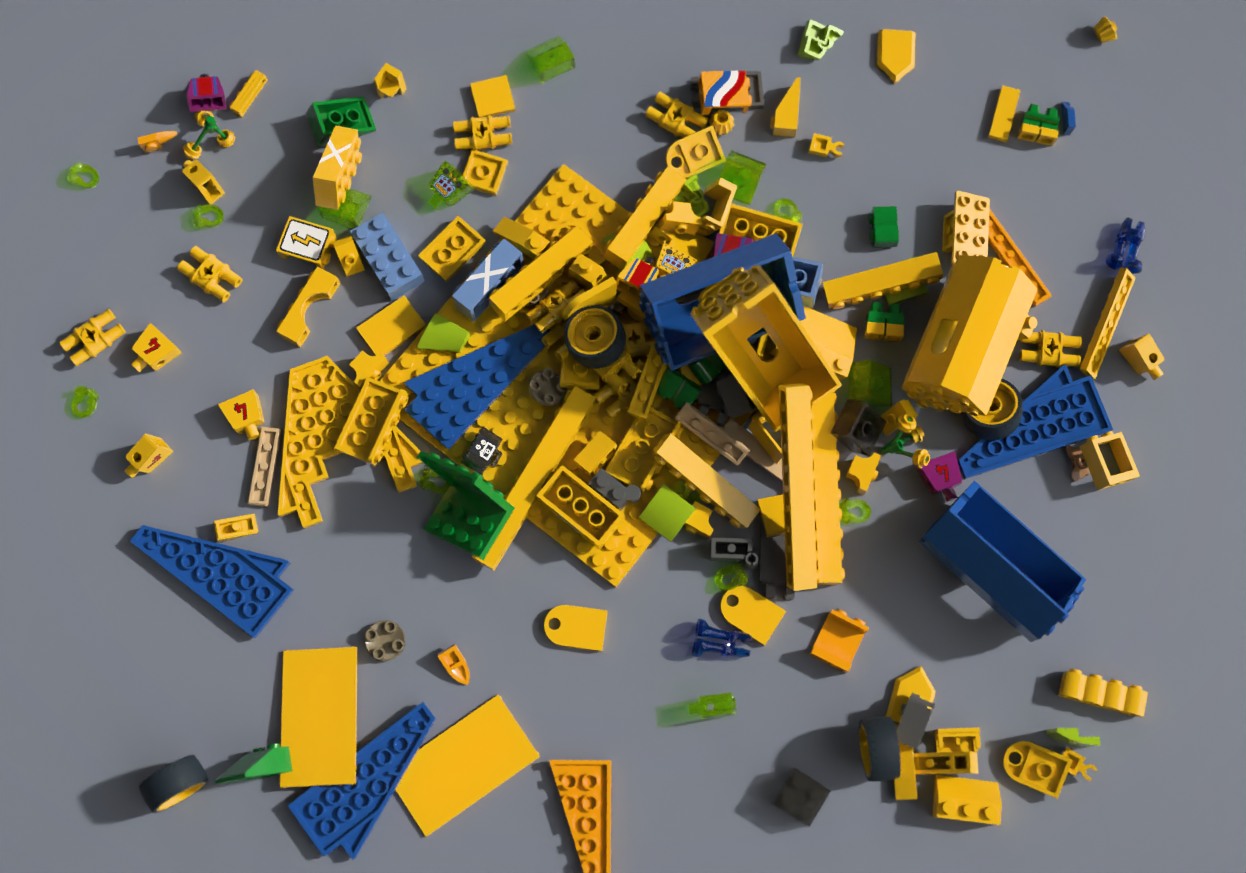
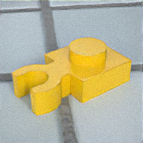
[809,133,844,158]
[1062,747,1097,781]

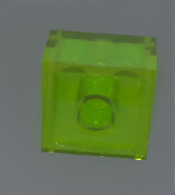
[525,36,575,83]
[720,150,767,205]
[318,188,372,229]
[848,359,892,406]

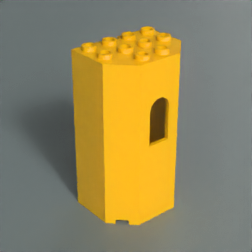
[901,255,1038,416]
[690,265,842,432]

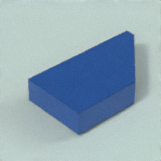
[1061,102,1076,135]

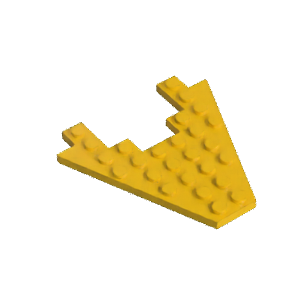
[278,356,423,529]

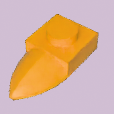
[137,131,177,152]
[437,644,470,685]

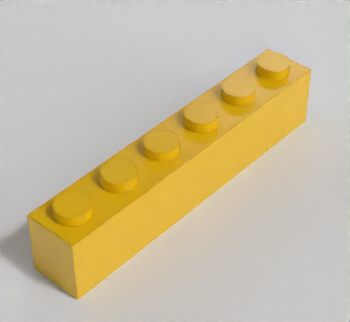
[604,167,687,270]
[489,226,593,322]
[822,252,943,310]
[651,433,761,529]

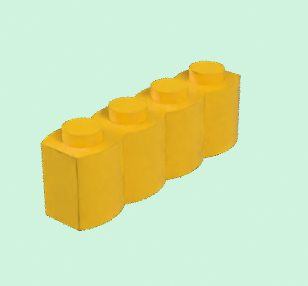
[1058,669,1148,717]

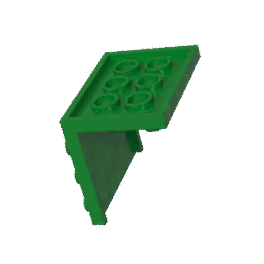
[417,451,515,560]

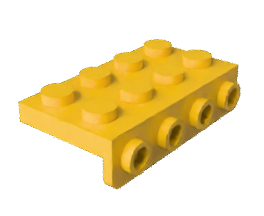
[334,377,408,466]
[605,408,684,494]

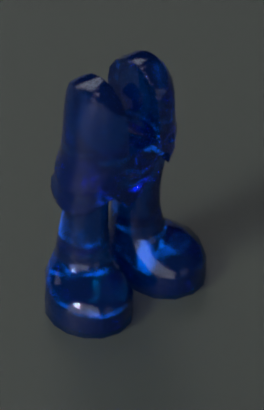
[1105,217,1145,274]
[692,618,752,658]

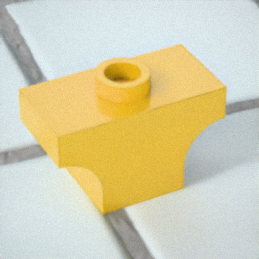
[658,201,702,234]
[333,235,365,277]
[349,350,389,390]
[876,399,918,436]
[845,452,881,495]
[683,501,714,539]

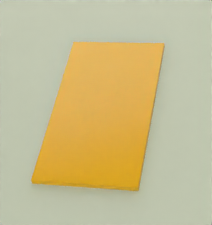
[280,646,357,788]
[396,695,540,837]

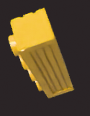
[230,70,268,117]

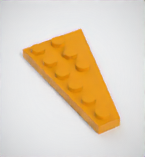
[549,760,611,873]

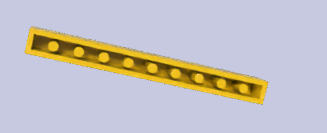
[779,383,819,591]
[471,386,596,572]
[810,392,845,585]

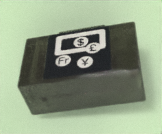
[461,427,503,475]

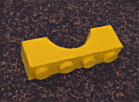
[276,266,341,348]

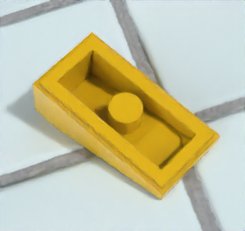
[213,514,258,543]

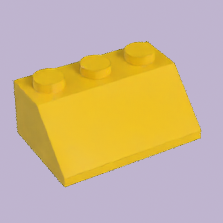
[932,775,1002,825]

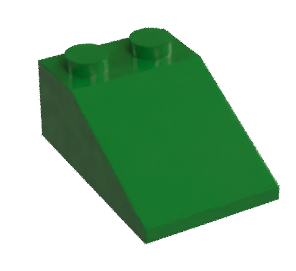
[306,96,376,147]
[215,743,292,784]

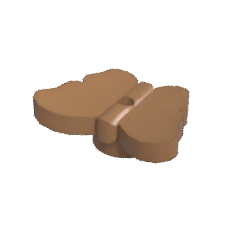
[1064,445,1091,482]

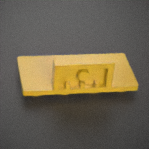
[942,191,990,264]

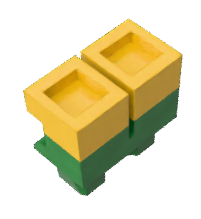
[1017,104,1060,146]
[864,302,904,342]

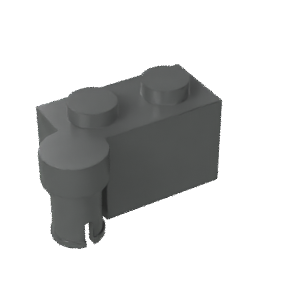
[716,370,757,419]
[589,468,641,511]
[710,537,758,571]
[894,692,935,749]

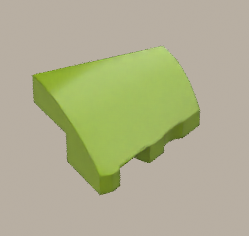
[797,20,844,60]
[673,174,709,218]
[417,313,470,352]

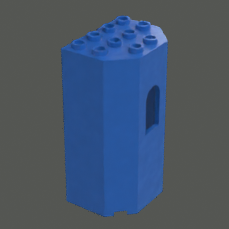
[639,233,806,371]
[919,480,1086,642]

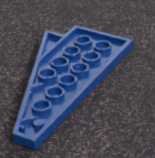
[404,324,551,450]
[958,365,1113,480]
[130,525,294,639]
[288,702,436,860]

